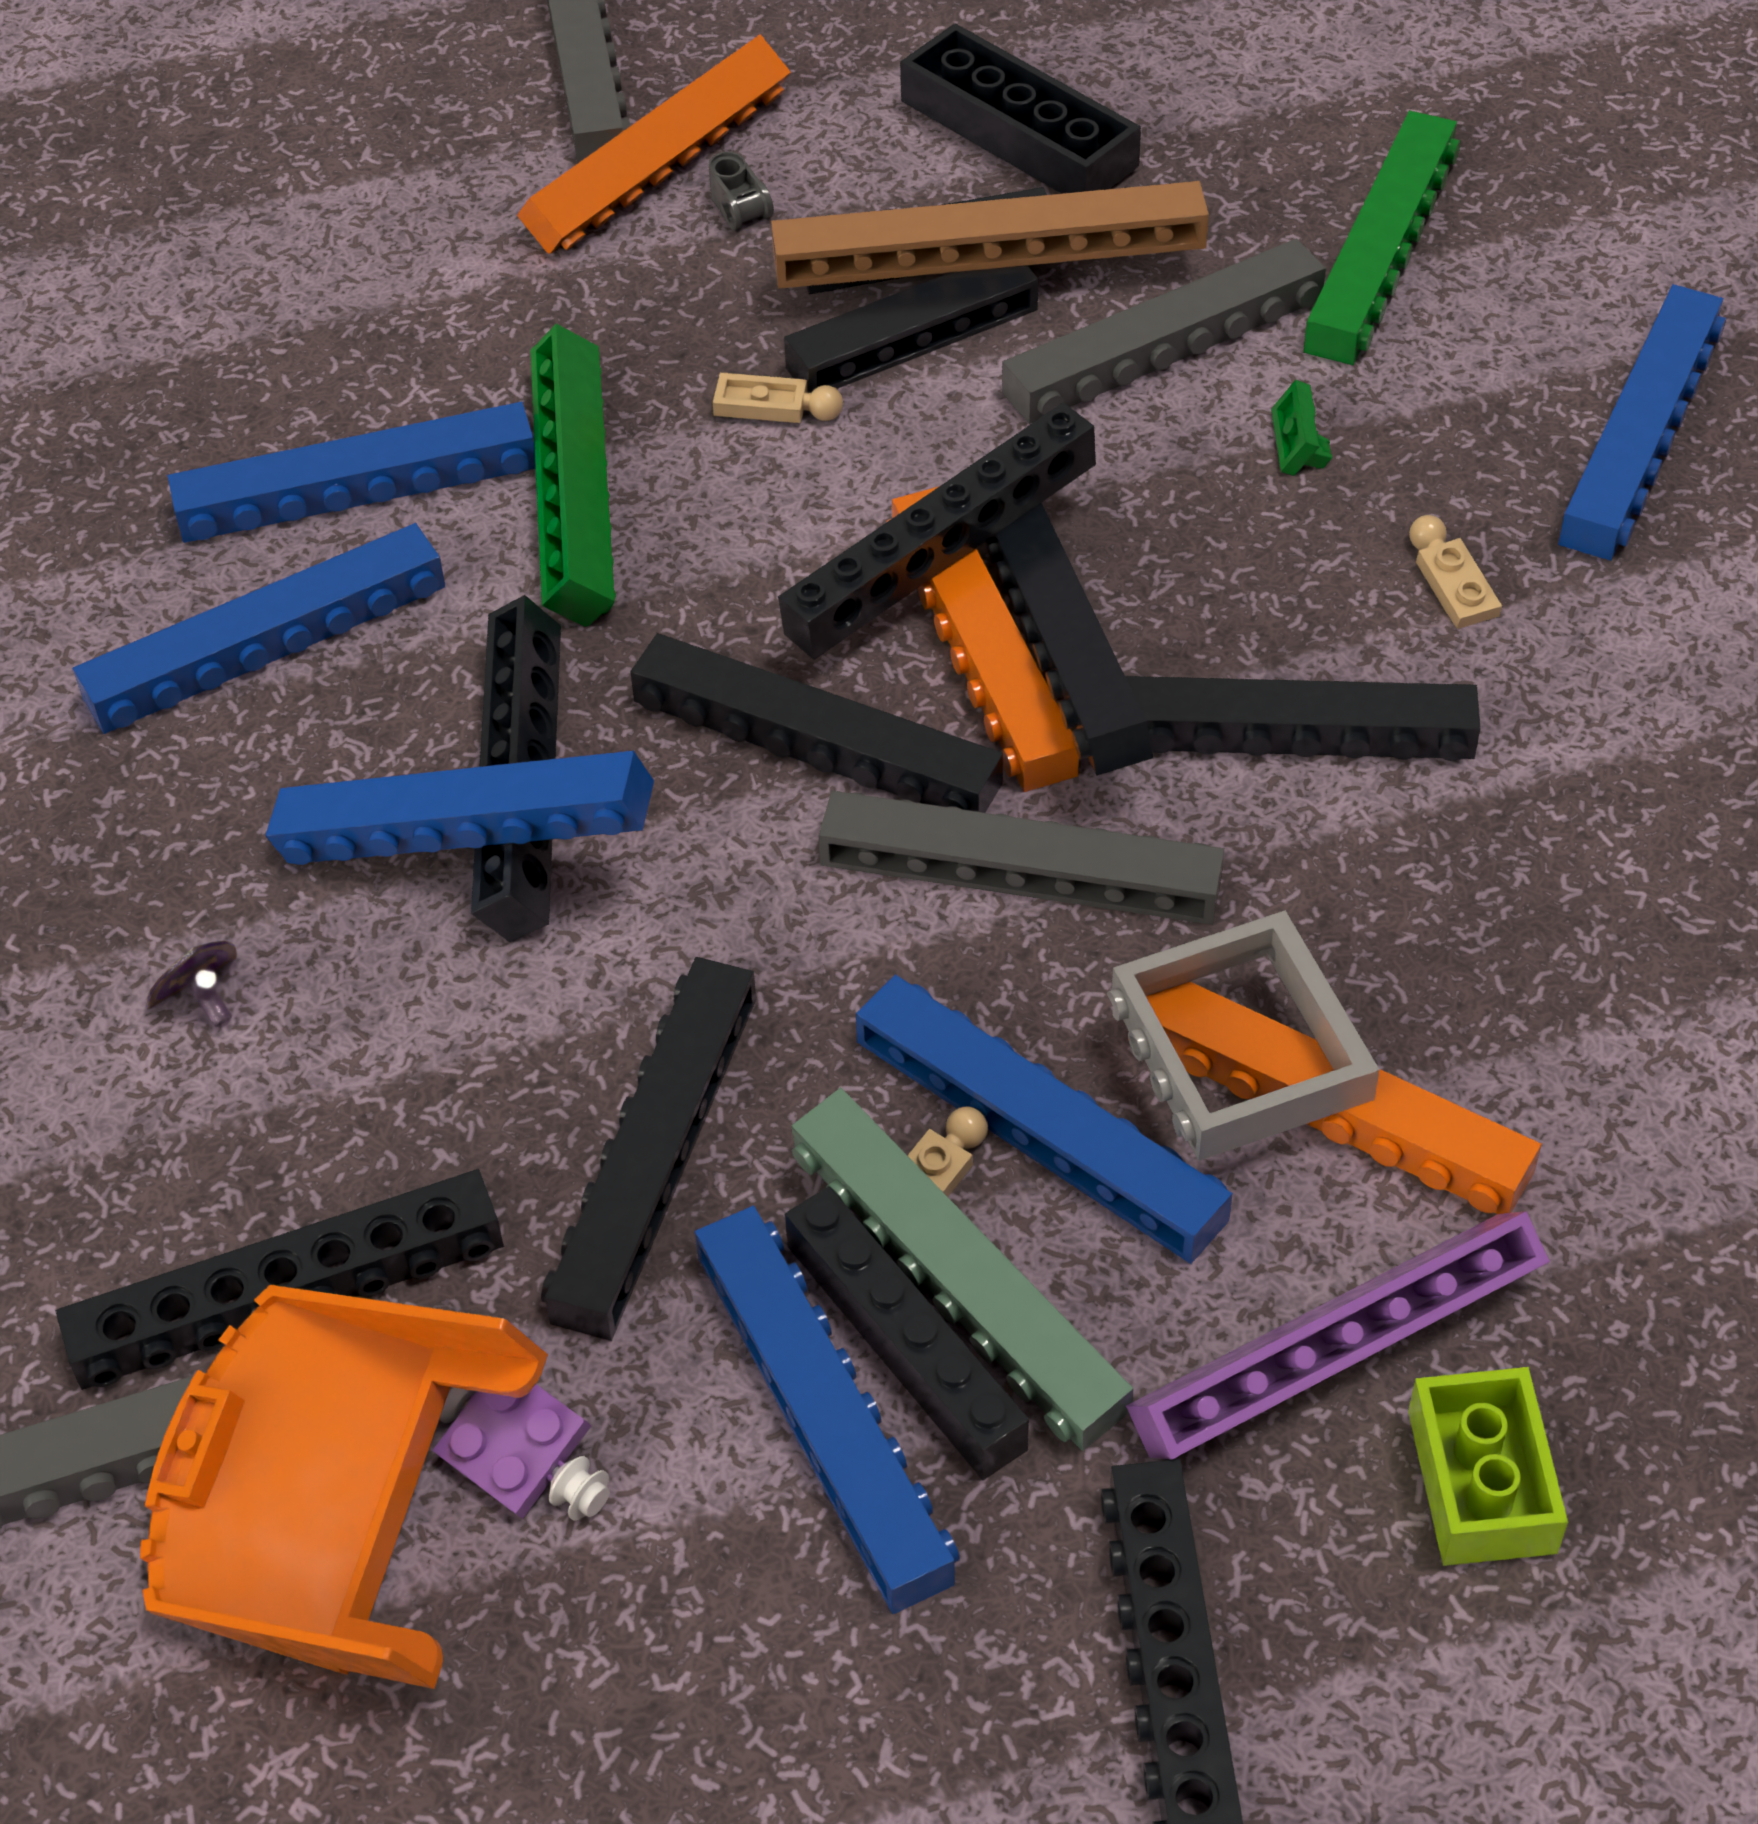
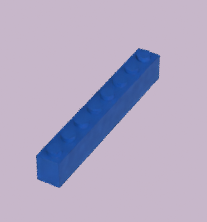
[1558,284,1727,561]
[167,401,536,543]
[72,523,446,734]
[265,751,654,865]
[856,974,1233,1264]
[695,1205,960,1615]

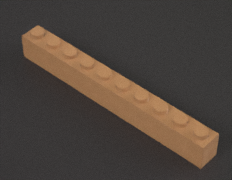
[771,181,1209,289]

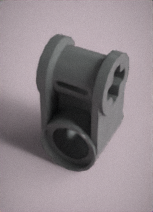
[709,151,774,230]

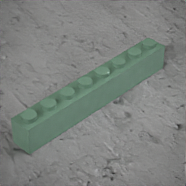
[791,1087,1134,1451]

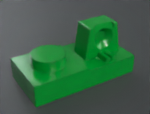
[1271,379,1332,476]

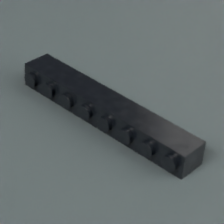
[985,503,1153,776]
[630,633,1003,813]
[1125,676,1480,761]
[541,957,756,1341]

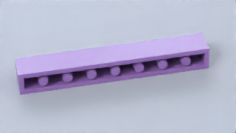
[1126,1211,1550,1459]

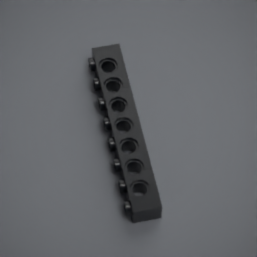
[778,402,1096,660]
[471,595,561,943]
[55,1168,504,1390]
[1101,1459,1243,1824]

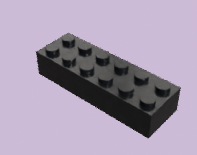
[900,23,1141,194]

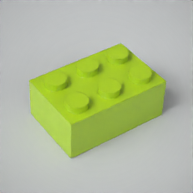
[1408,1367,1568,1566]

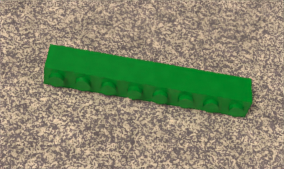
[1303,110,1461,365]
[530,323,616,627]

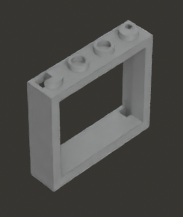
[1107,910,1380,1161]

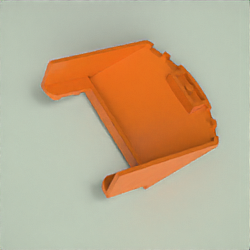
[140,1285,548,1689]

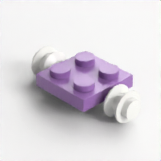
[432,1384,610,1521]

